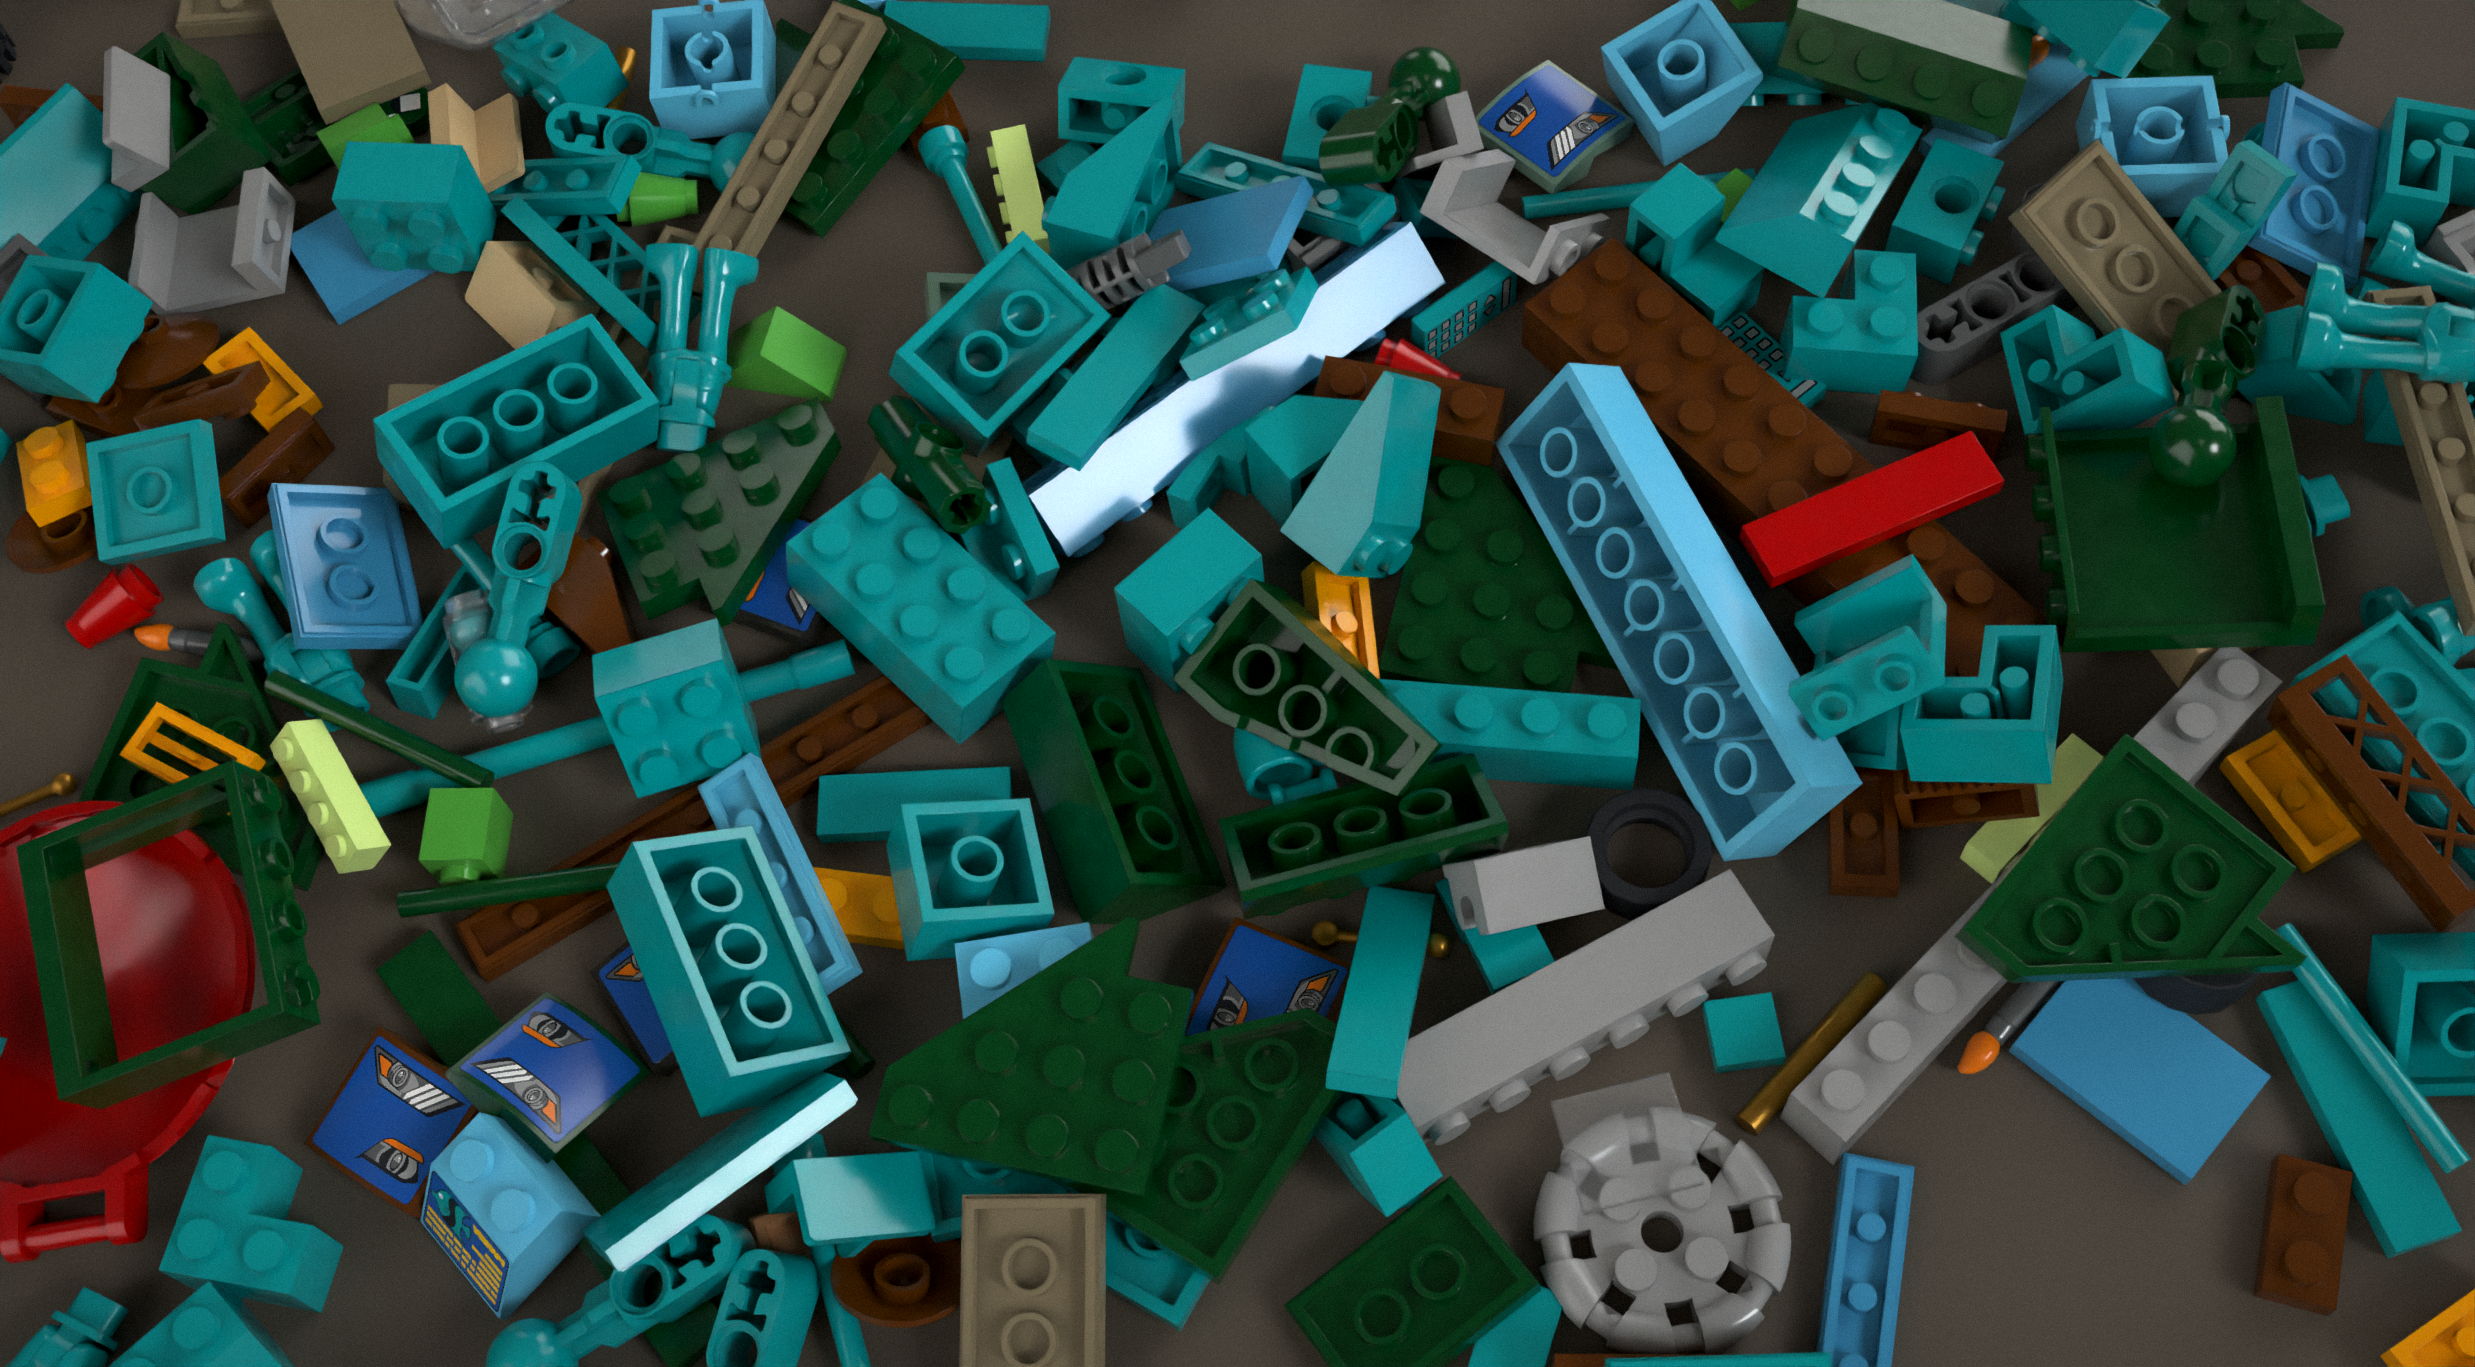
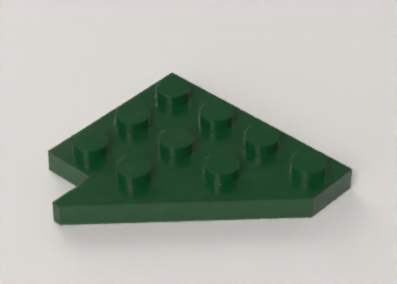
[776,0,966,239]
[2117,0,2344,99]
[596,397,842,628]
[1379,456,1619,693]
[78,622,325,891]
[1954,733,2307,983]
[868,917,1194,1200]
[1050,1008,1342,1285]

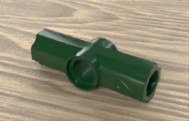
[867,394,992,534]

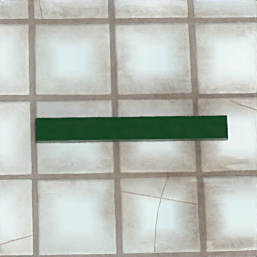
[375,930,719,1367]

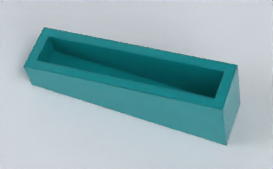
[386,563,492,720]

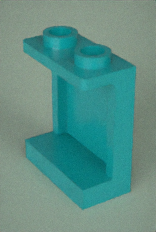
[1788,554,1947,742]

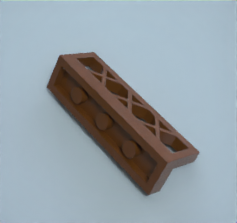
[2266,654,2475,933]

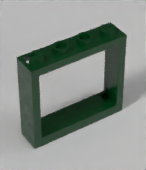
[16,760,321,1109]

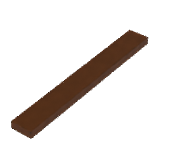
[454,674,933,983]

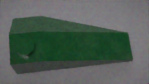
[1173,578,1442,796]

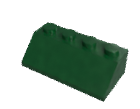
[1768,0,2033,144]
[1001,659,1227,925]
[1218,753,1509,920]

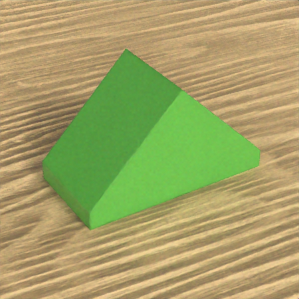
[724,306,847,403]

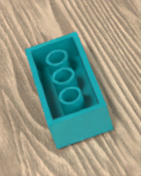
[373,313,660,550]
[786,472,1056,745]

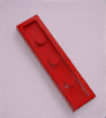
[1739,431,2005,589]

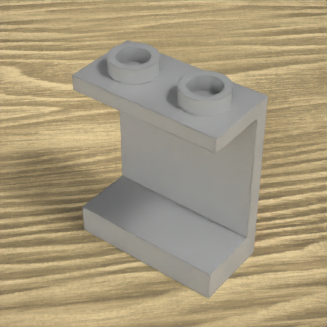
[1420,149,1611,285]
[128,167,296,316]

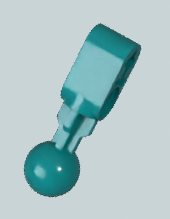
[545,102,756,194]
[454,461,582,718]
[485,1214,756,1367]
[706,1249,820,1367]

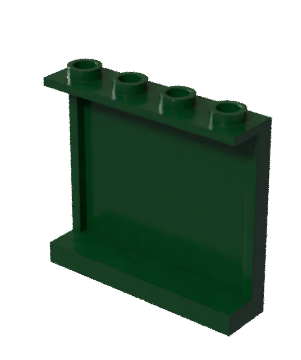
[2024,396,2326,653]

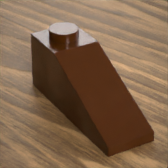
[519,532,639,659]

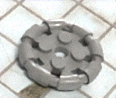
[1533,1108,1791,1354]

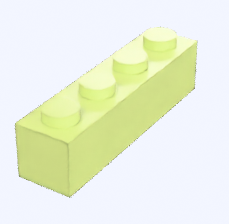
[986,124,1050,255]
[269,719,391,874]
[1960,733,2103,884]

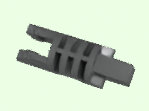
[1065,229,1192,310]

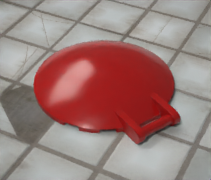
[0,801,256,1264]

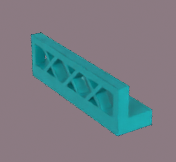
[500,194,702,355]

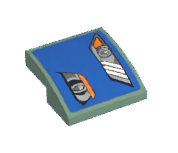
[1475,60,1635,195]

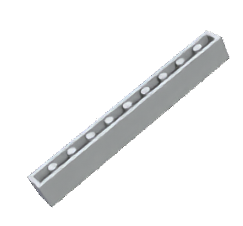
[1780,647,2283,1166]

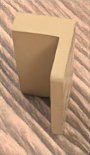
[428,83,525,194]
[465,241,601,350]

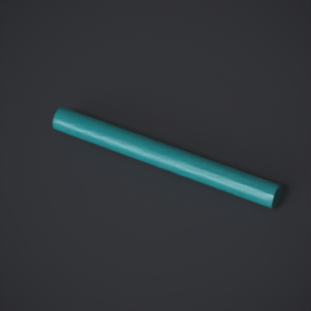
[1521,168,1756,220]
[2275,922,2471,1175]

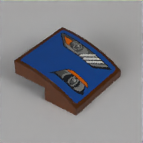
[1185,917,1351,1036]
[304,1026,480,1219]

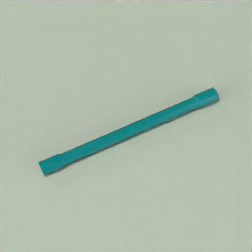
[358,638,856,818]

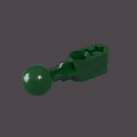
[1319,46,1461,188]
[2148,284,2266,488]

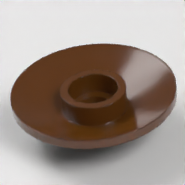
[114,312,220,389]
[6,505,98,574]
[831,1232,961,1328]

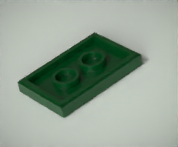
[1284,1175,1541,1367]

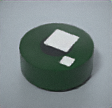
[379,87,430,137]

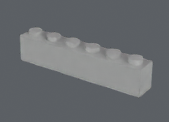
[1389,869,1775,1145]

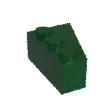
[133,31,273,215]

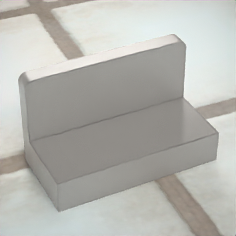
[102,46,170,192]
[1395,90,1484,180]

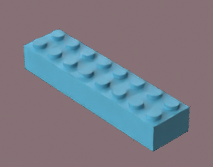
[1495,362,1863,861]

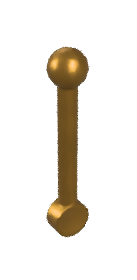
[0,772,78,817]
[1312,920,1451,958]

